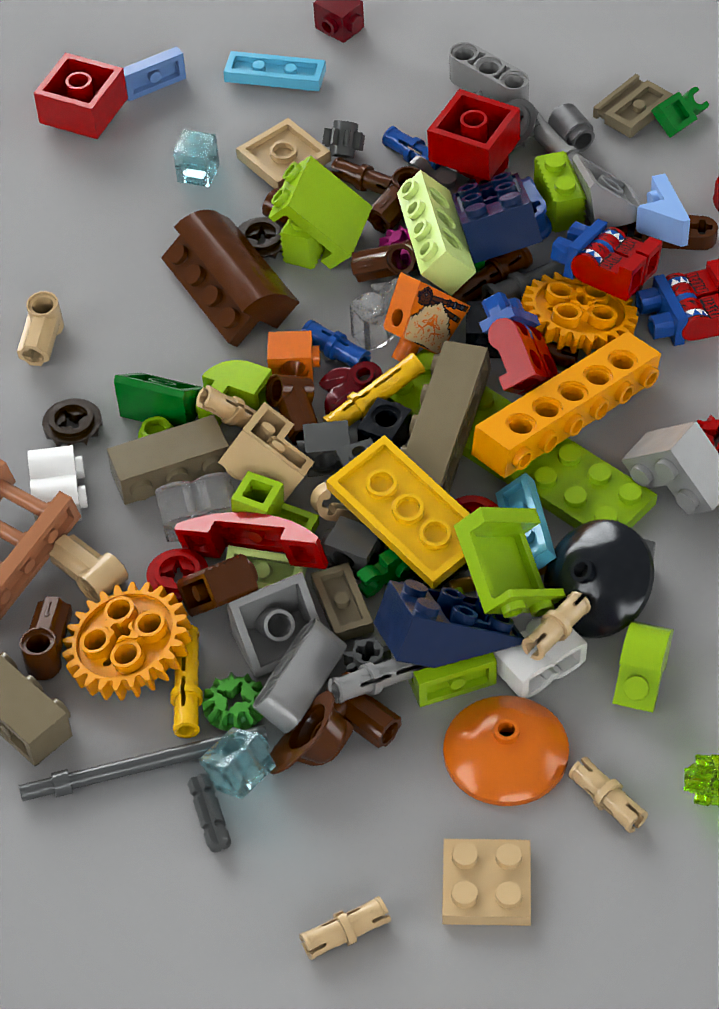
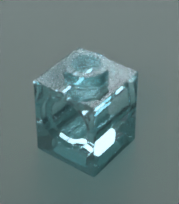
[173,129,220,187]
[199,727,276,799]

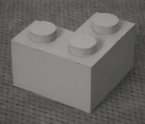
[621,421,719,515]

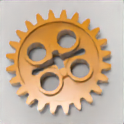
[521,272,639,355]
[62,582,192,701]

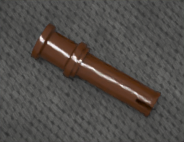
[446,247,533,304]

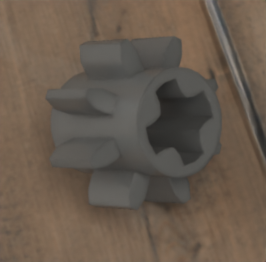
[322,120,365,159]
[343,637,391,673]

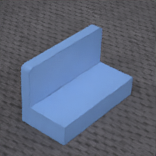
[123,46,186,101]

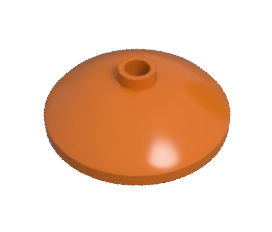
[443,695,569,806]

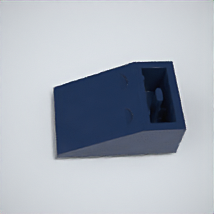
[452,172,543,264]
[373,580,524,668]

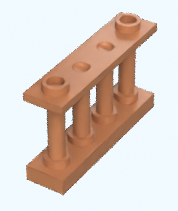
[0,459,81,620]

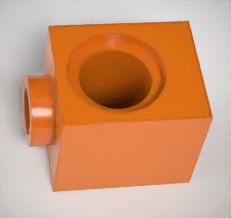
[267,331,321,381]

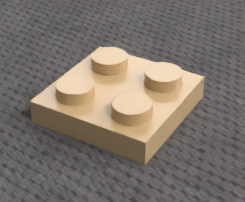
[236,118,331,189]
[442,839,531,926]

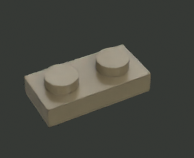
[311,563,374,641]

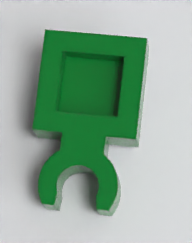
[651,87,709,138]
[356,548,416,598]

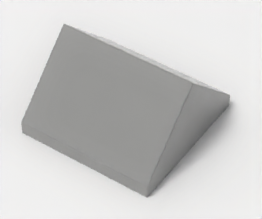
[572,153,642,228]
[227,572,320,678]

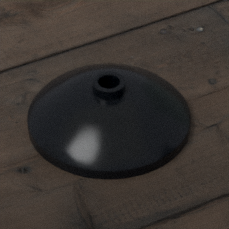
[543,519,654,638]

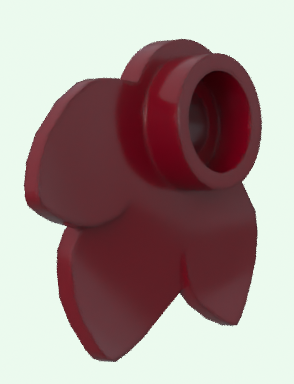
[319,361,383,421]

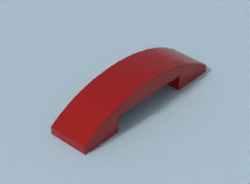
[174,512,329,569]

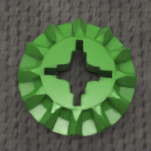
[202,672,264,732]

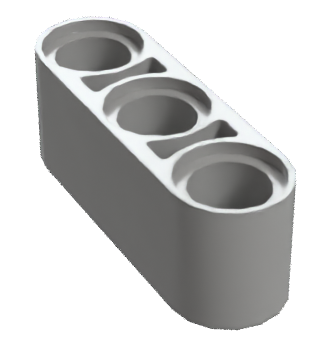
[449,42,529,103]
[253,618,347,734]

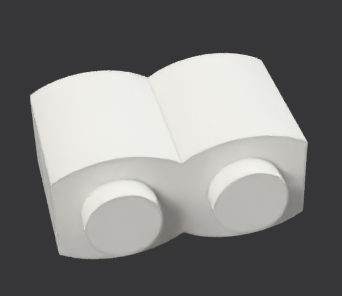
[28,445,88,521]
[493,616,587,698]

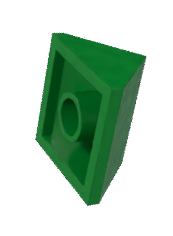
[114,373,203,427]

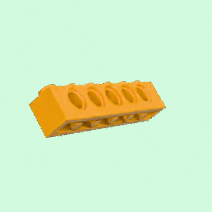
[471,331,661,479]

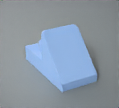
[636,173,690,247]

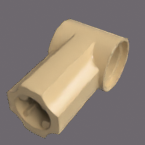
[17,291,64,366]
[49,534,128,604]

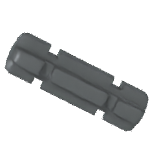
[188,773,231,853]

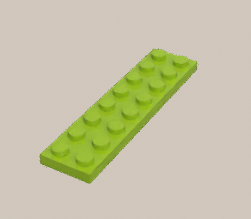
[387,349,657,528]

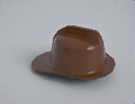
[266,691,354,774]

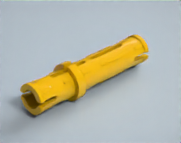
[322,353,425,426]
[170,625,203,738]

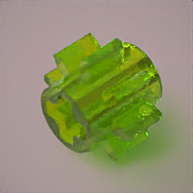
[683,754,719,806]

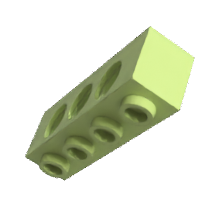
[397,170,476,296]

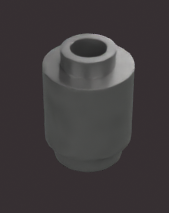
[548,103,595,152]

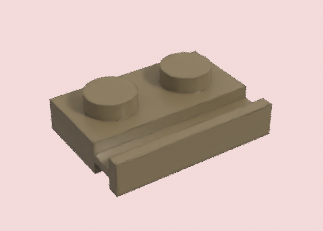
[593,74,673,138]

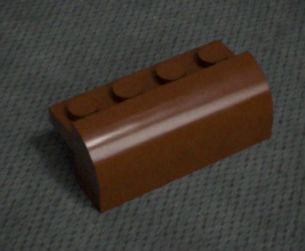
[161,210,300,347]

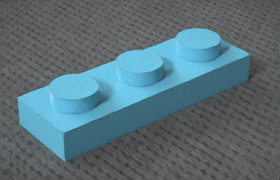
[223,51,326,91]
[495,472,557,570]

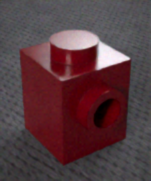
[313,0,364,43]

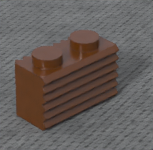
[176,554,258,617]

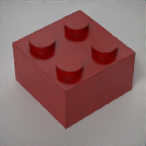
[34,52,128,139]
[427,89,520,181]

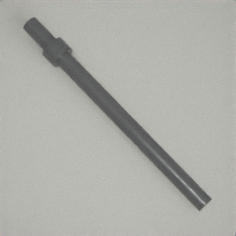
[19,725,268,802]

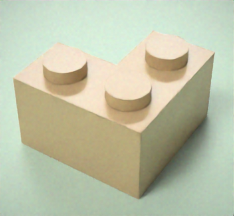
[218,402,314,502]

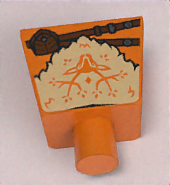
[383,272,470,362]

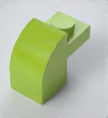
[196,360,272,426]
[231,471,320,533]
[612,621,674,713]

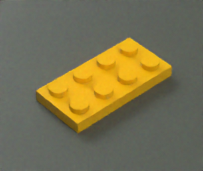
[326,435,470,589]

